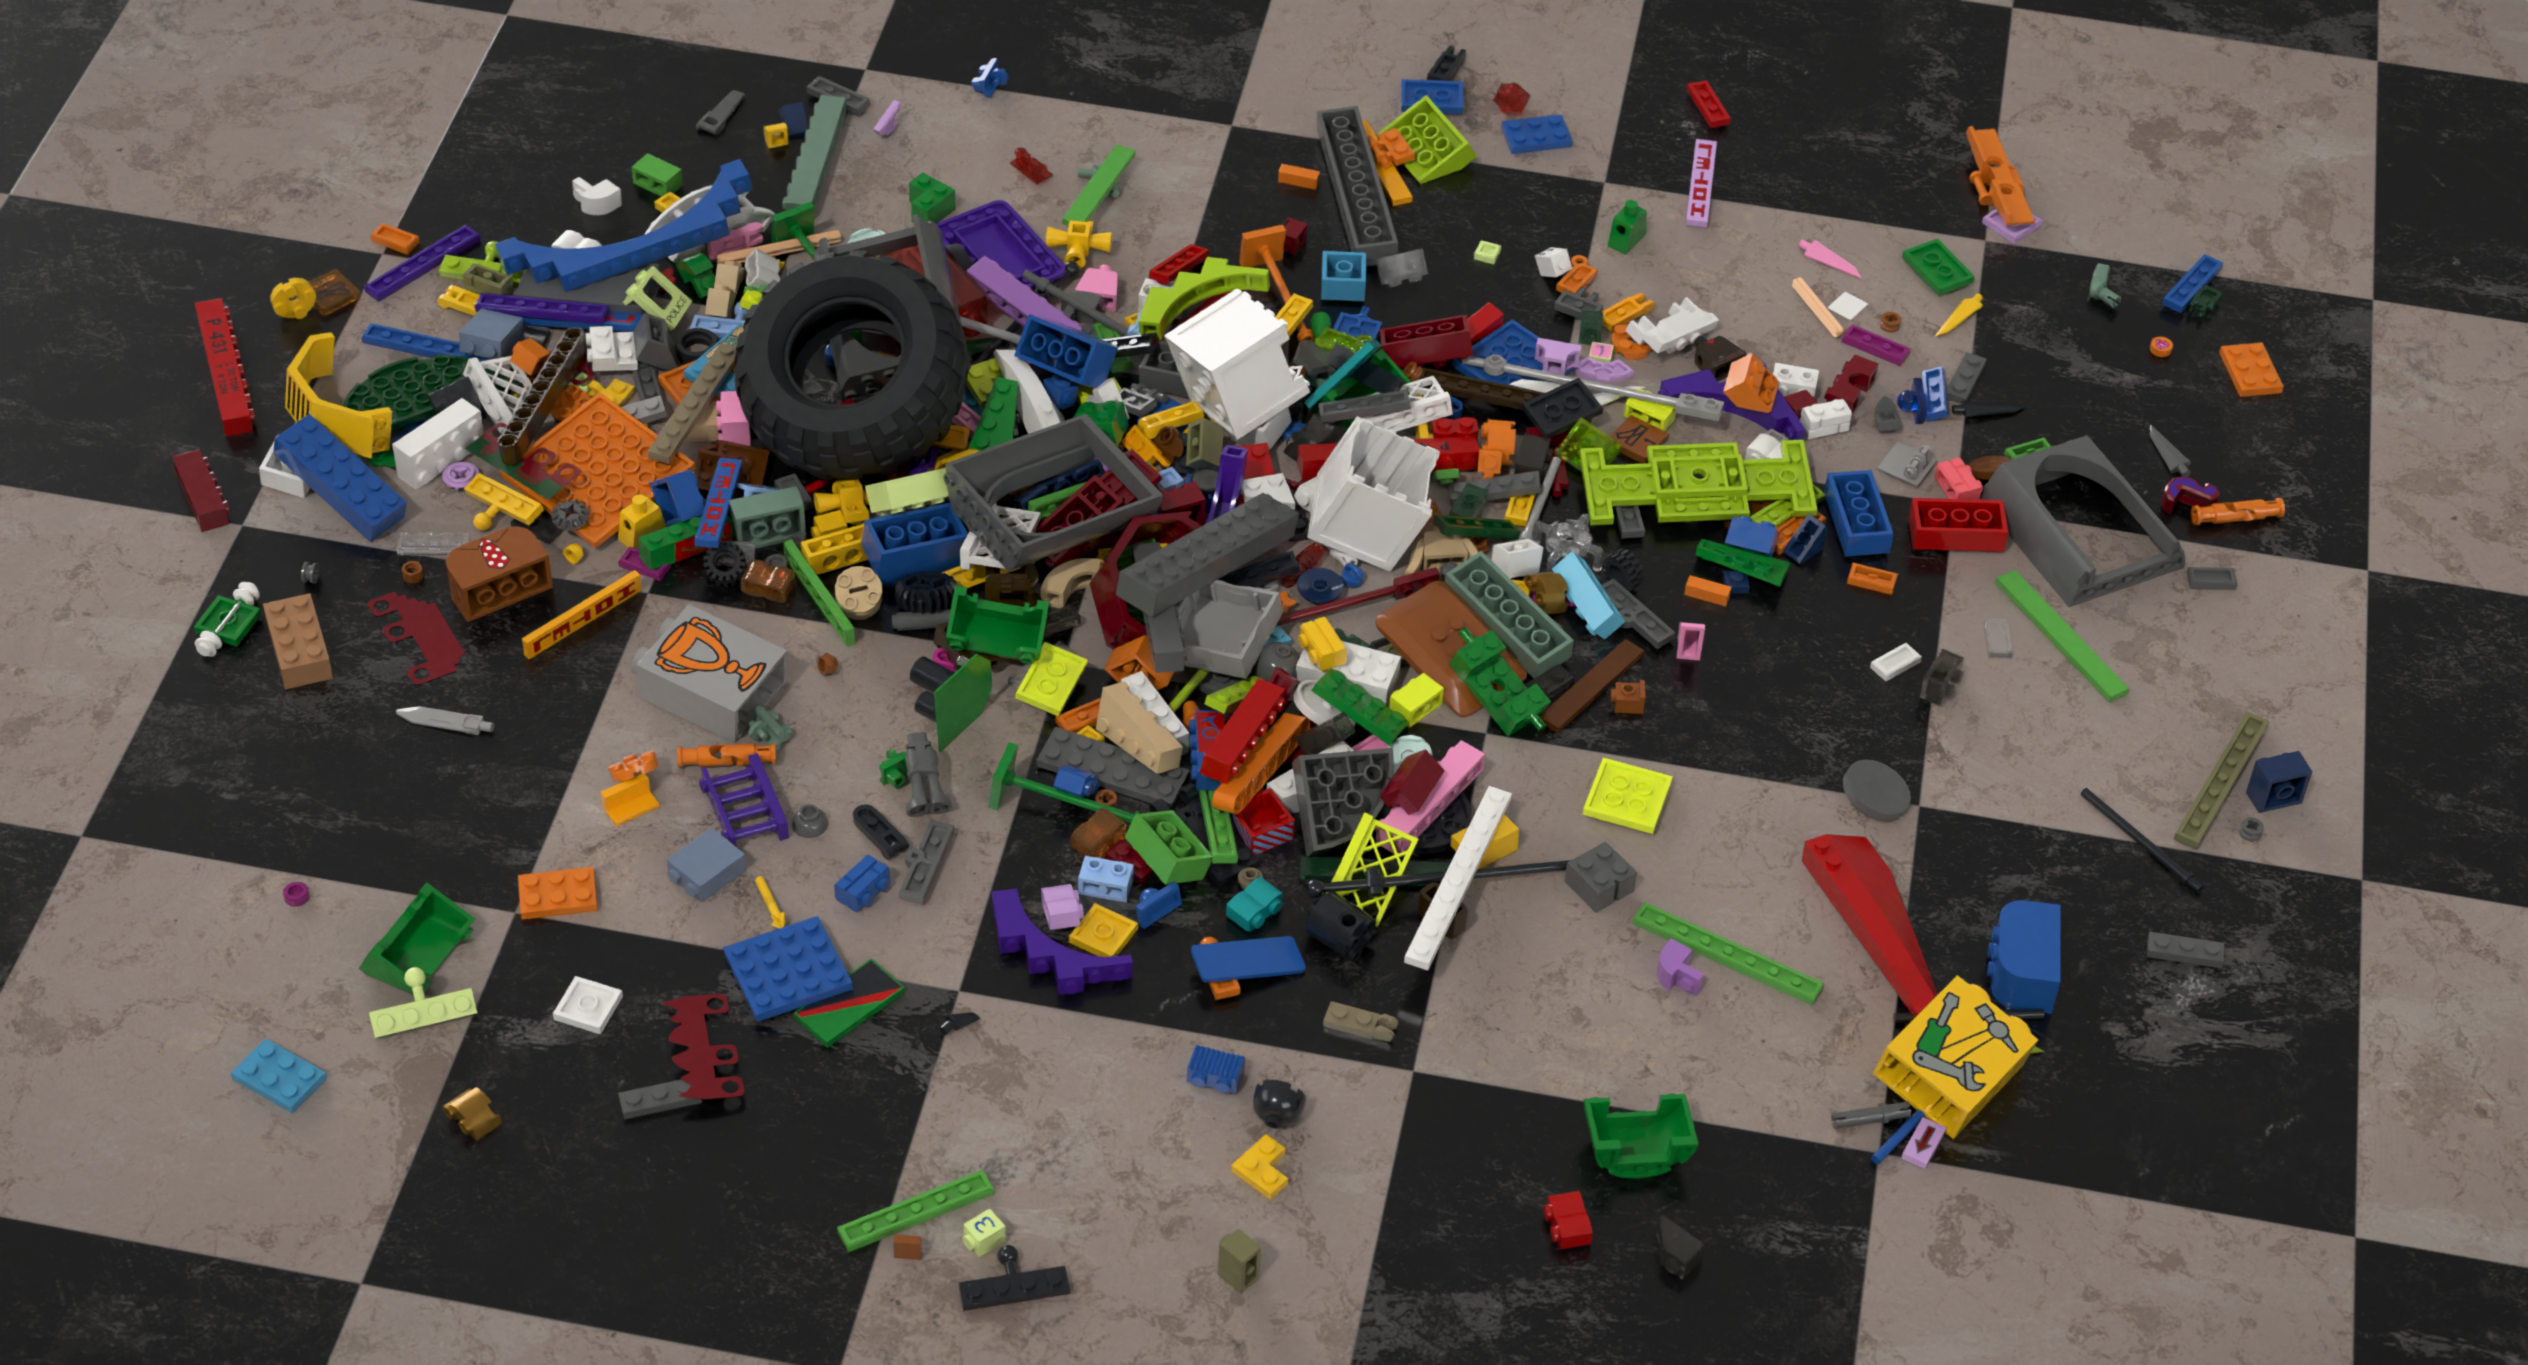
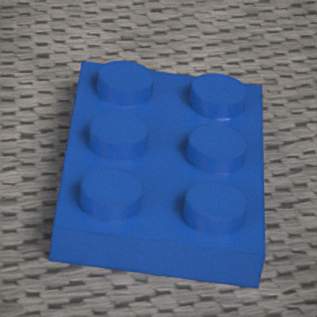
[1401,79,1463,114]
[1501,115,1572,154]

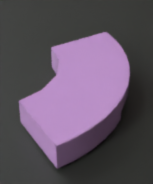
[1573,357,1634,383]

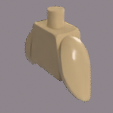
[1405,525,1479,575]

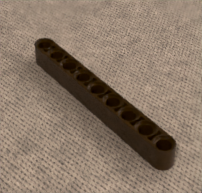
[498,328,587,465]

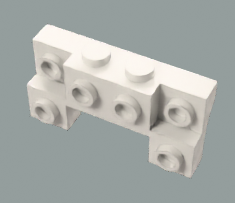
[1625,297,1719,354]

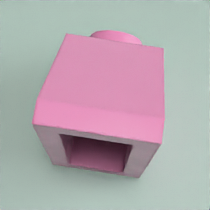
[1676,622,1705,660]

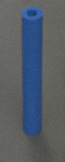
[1871,1110,1925,1164]

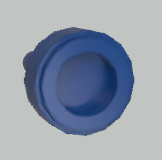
[1341,563,1365,588]

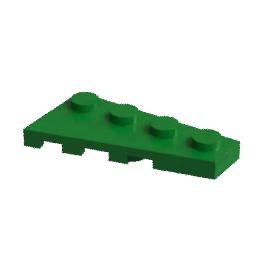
[969,377,1019,451]
[1696,539,1791,587]

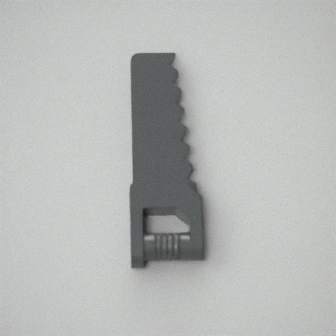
[696,90,745,135]

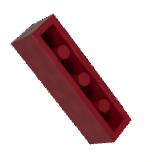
[172,449,231,532]

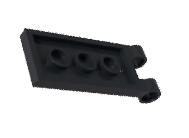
[1149,783,1260,888]

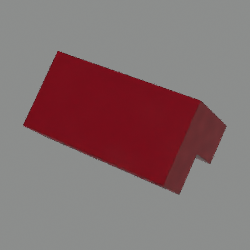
[1379,749,1445,815]

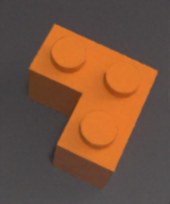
[1104,635,1174,690]

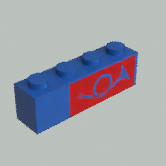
[1189,710,1225,791]

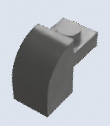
[1061,291,1102,324]

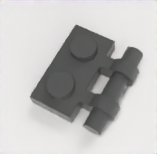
[1119,383,1167,418]

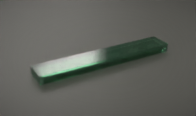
[1300,856,1448,886]

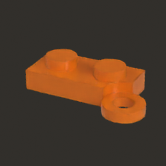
[1556,255,1598,294]

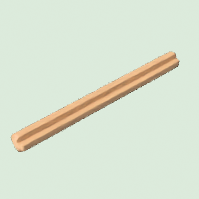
[717,230,841,264]

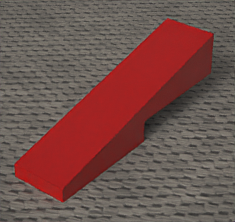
[1429,302,1504,369]

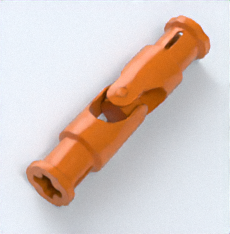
[2191,498,2285,525]
[677,743,776,768]

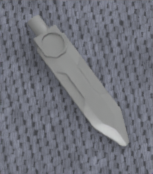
[396,706,494,735]

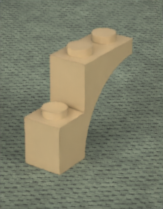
[705,260,747,318]

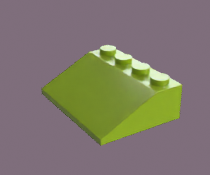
[1378,95,1477,184]

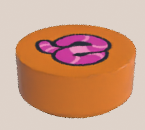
[2150,337,2173,357]

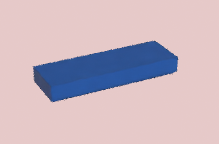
[1922,366,1949,422]

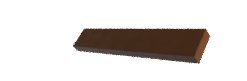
[1540,639,1644,733]

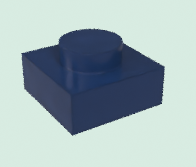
[1722,571,1750,594]

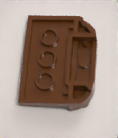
[694,440,770,515]

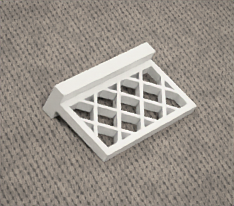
[463,356,555,434]
[1360,376,1453,432]
[960,503,1041,570]

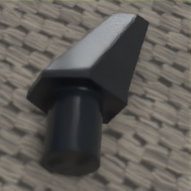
[939,1012,980,1035]

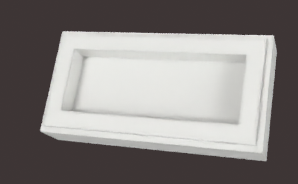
[1870,643,1922,681]

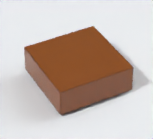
[893,1234,922,1260]

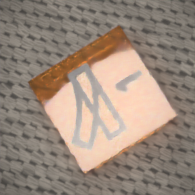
[309,268,361,316]

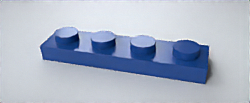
[2162,254,2223,313]

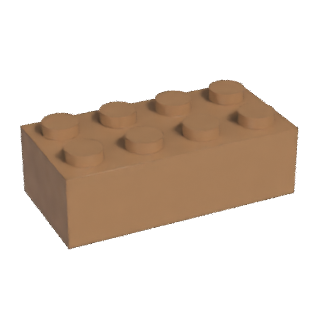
[263,593,333,689]

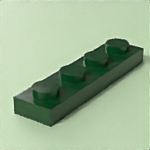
[1433,515,1521,540]

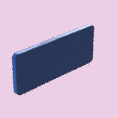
[1191,936,1306,982]

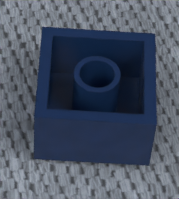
[2246,751,2313,813]

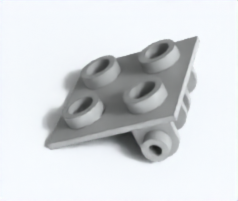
[1877,442,1937,487]

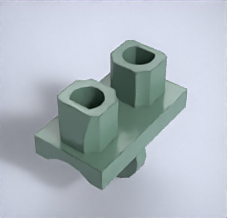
[748,705,792,751]

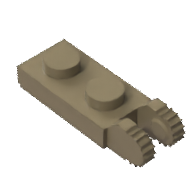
[1323,1001,1399,1042]

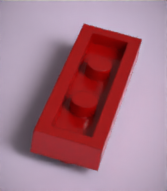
[1687,80,1731,128]

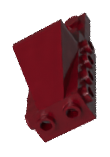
[1034,449,1163,571]

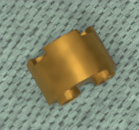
[1523,572,1569,614]
[442,1087,502,1141]

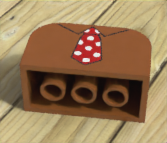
[446,527,553,622]

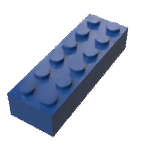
[273,414,407,542]

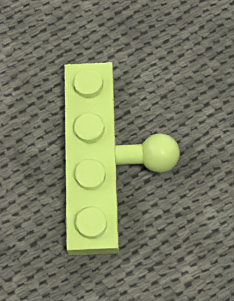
[369,967,477,1038]

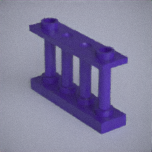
[699,753,789,846]

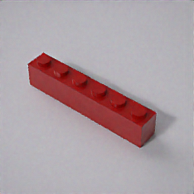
[1200,678,1286,784]

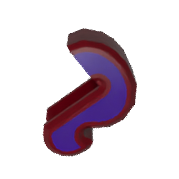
[2161,476,2220,514]

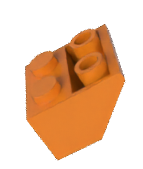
[1723,353,1779,413]

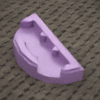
[873,100,901,136]

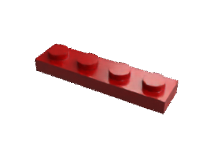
[1149,244,1209,285]

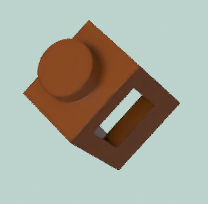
[1610,680,1645,714]

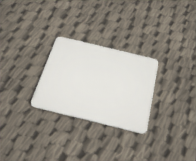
[1828,292,1868,320]

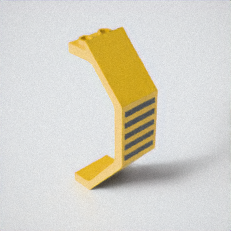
[285,332,392,459]

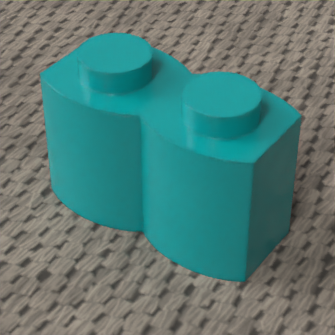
[1226,877,1283,932]

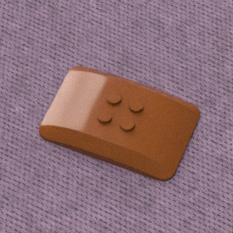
[1375,581,1527,717]

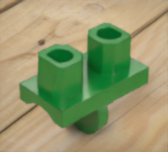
[879,749,908,788]

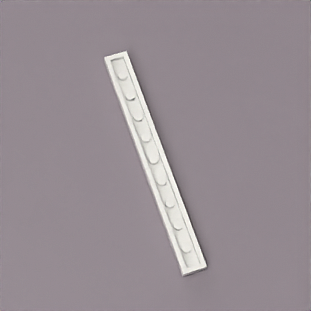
[1404,786,1512,970]

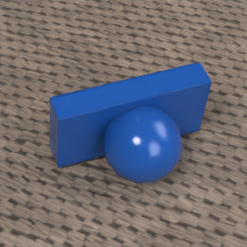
[1135,882,1182,929]

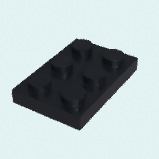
[1522,378,1603,440]

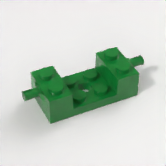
[1449,627,1551,736]

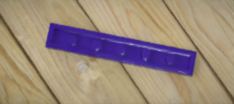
[364,225,481,302]
[475,293,610,324]

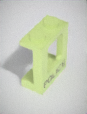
[623,266,692,332]

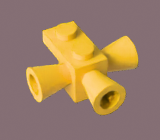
[1046,221,1112,269]
[814,479,869,524]

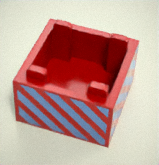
[1229,788,1295,855]

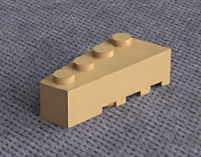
[1096,682,1183,774]

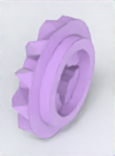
[442,462,479,491]

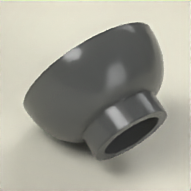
[792,804,828,838]

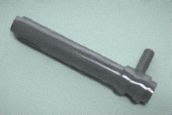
[892,609,951,631]

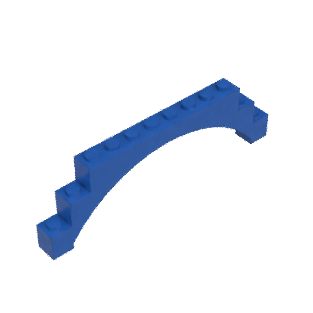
[495,159,752,292]

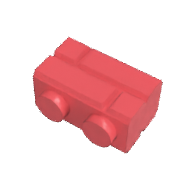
[1934,458,1983,500]

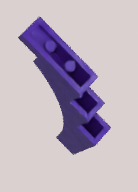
[1658,369,1805,440]

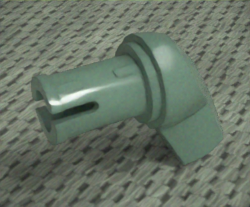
[2090,264,2121,308]

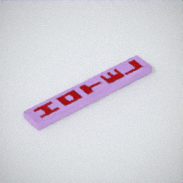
[1686,139,1717,228]

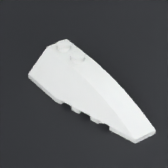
[994,350,1065,434]

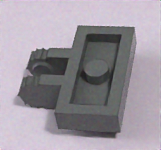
[1554,287,1603,324]

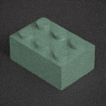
[729,486,806,551]

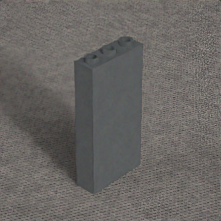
[513,263,661,314]

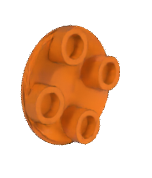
[550,385,591,421]

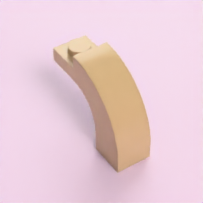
[1041,558,1120,609]

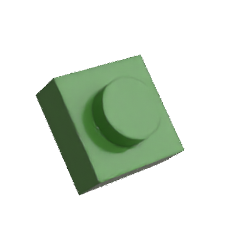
[1433,469,1459,485]

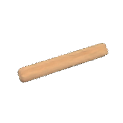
[1792,277,1844,338]

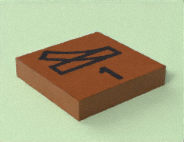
[1607,415,1669,464]

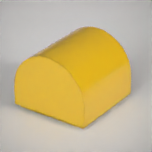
[764,123,789,148]

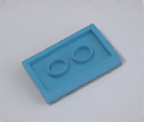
[231,1038,327,1114]

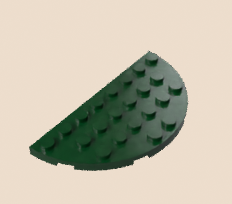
[343,355,514,432]

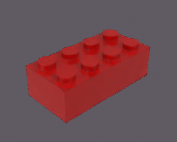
[1908,498,2009,552]

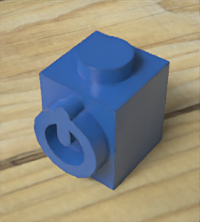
[1043,374,1078,410]

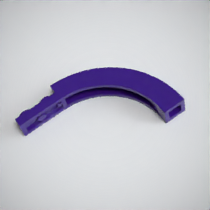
[1207,444,1248,523]

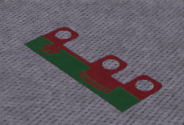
[465,422,581,500]

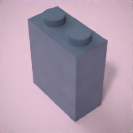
[459,308,523,359]
[667,828,747,902]

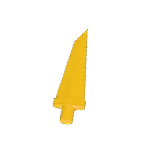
[1934,293,1983,337]

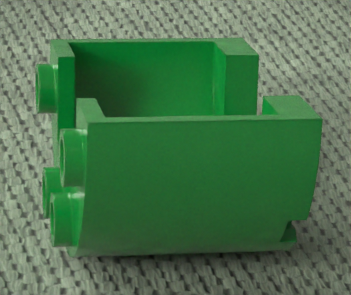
[1583,1093,1698,1178]

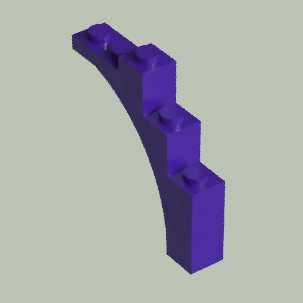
[992,889,1133,995]

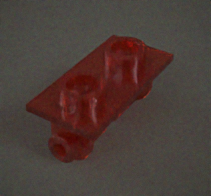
[1010,147,1053,185]

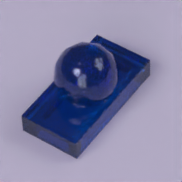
[1897,378,1927,424]

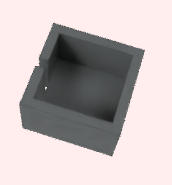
[1565,841,1637,913]

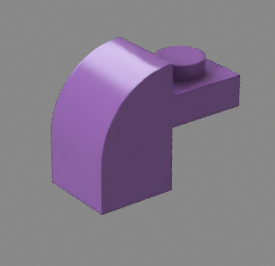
[1657,939,1704,996]

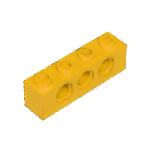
[801,524,868,575]

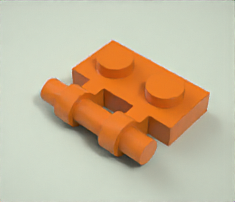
[1367,128,1415,168]

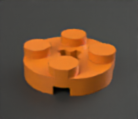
[1611,324,1653,360]
[608,750,659,782]

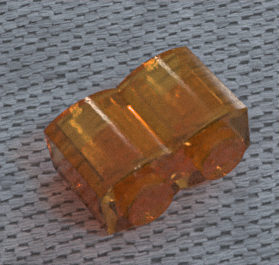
[741,560,795,603]
[1071,808,1126,859]

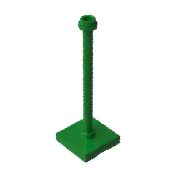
[772,202,815,259]
[988,742,1140,823]

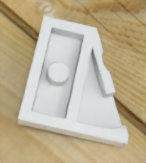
[1241,473,1295,510]

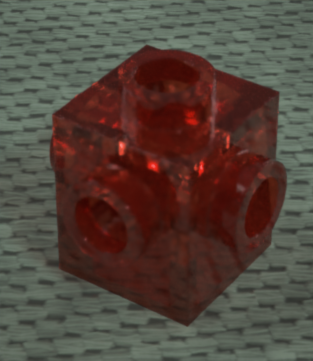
[1493,82,1531,114]

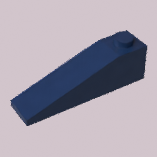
[1013,459,1105,526]

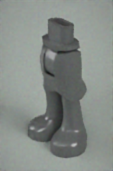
[905,732,952,817]

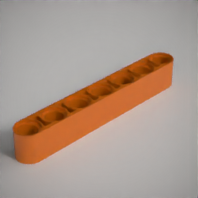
[1212,713,1310,814]

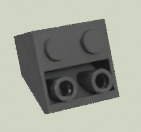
[633,312,678,371]

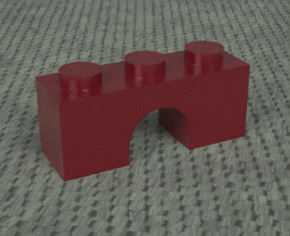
[1824,354,1879,414]

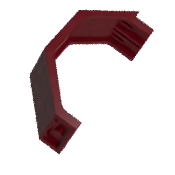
[1089,511,1201,650]

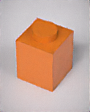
[510,338,551,376]

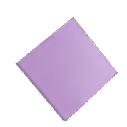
[1982,209,2043,244]

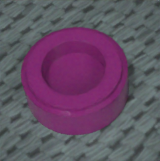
[283,882,310,907]

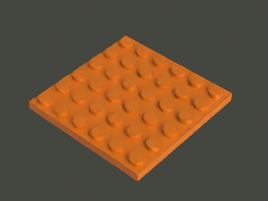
[499,392,696,549]

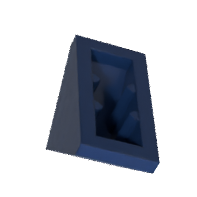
[778,102,809,138]
[1783,513,1827,564]

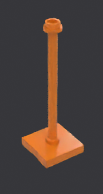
[1239,225,1314,342]

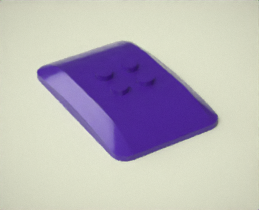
[936,200,1065,289]

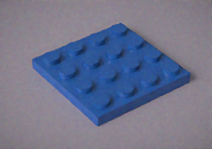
[1452,319,1575,410]
[723,916,853,1022]

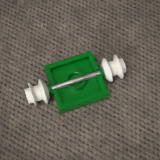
[194,582,261,657]

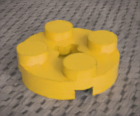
[270,278,317,319]

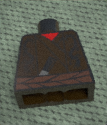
[1694,336,1747,382]

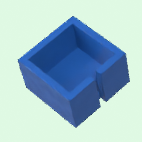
[649,469,706,526]

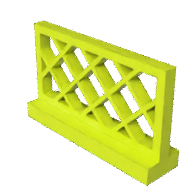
[1326,812,1418,928]

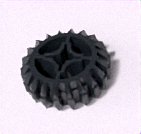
[894,571,956,614]

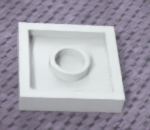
[553,976,623,1034]

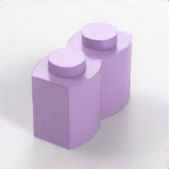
[1041,884,1084,930]

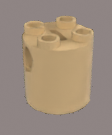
[835,566,882,620]

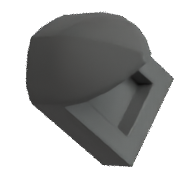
[1875,396,1901,432]

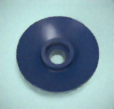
[1297,568,1344,603]

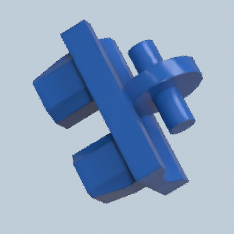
[972,58,1009,98]

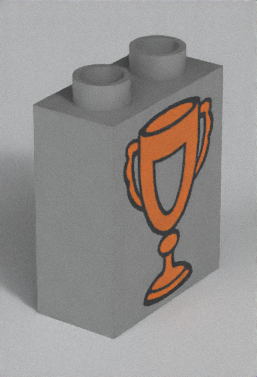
[631,604,787,743]

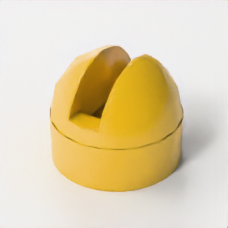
[563,543,584,564]

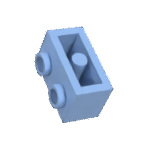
[1078,856,1134,903]

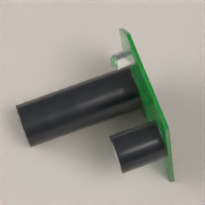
[910,654,992,752]

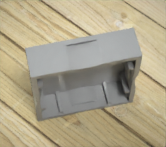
[1178,580,1283,679]

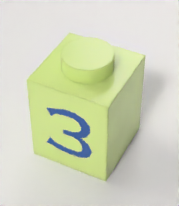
[963,1209,1006,1257]

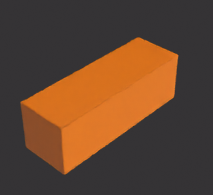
[1278,164,1320,190]
[1684,575,1731,607]

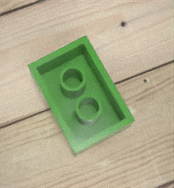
[1125,810,1212,885]

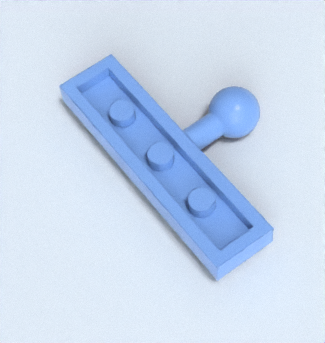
[690,302,748,339]

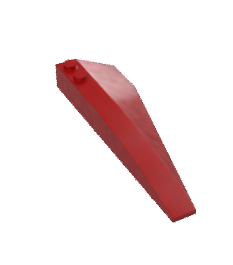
[1802,834,1938,1018]

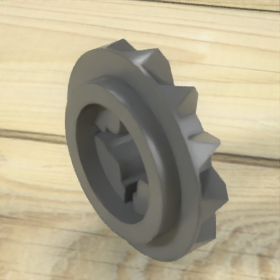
[551,498,589,531]

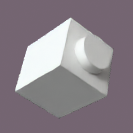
[1535,248,1572,277]

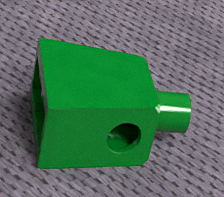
[1607,200,1647,255]

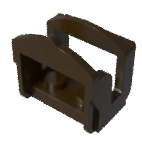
[985,554,1044,607]

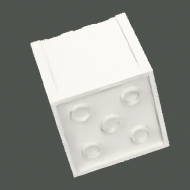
[1165,288,1310,440]
[1307,416,1440,572]

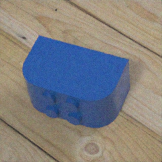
[1014,314,1118,388]
[861,503,968,587]
[1987,900,2060,1014]

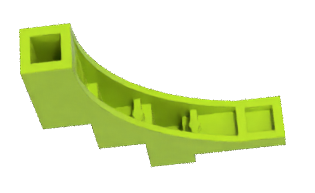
[1138,257,1270,340]

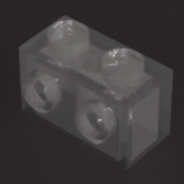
[1376,249,1428,287]

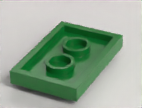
[1902,239,1975,296]

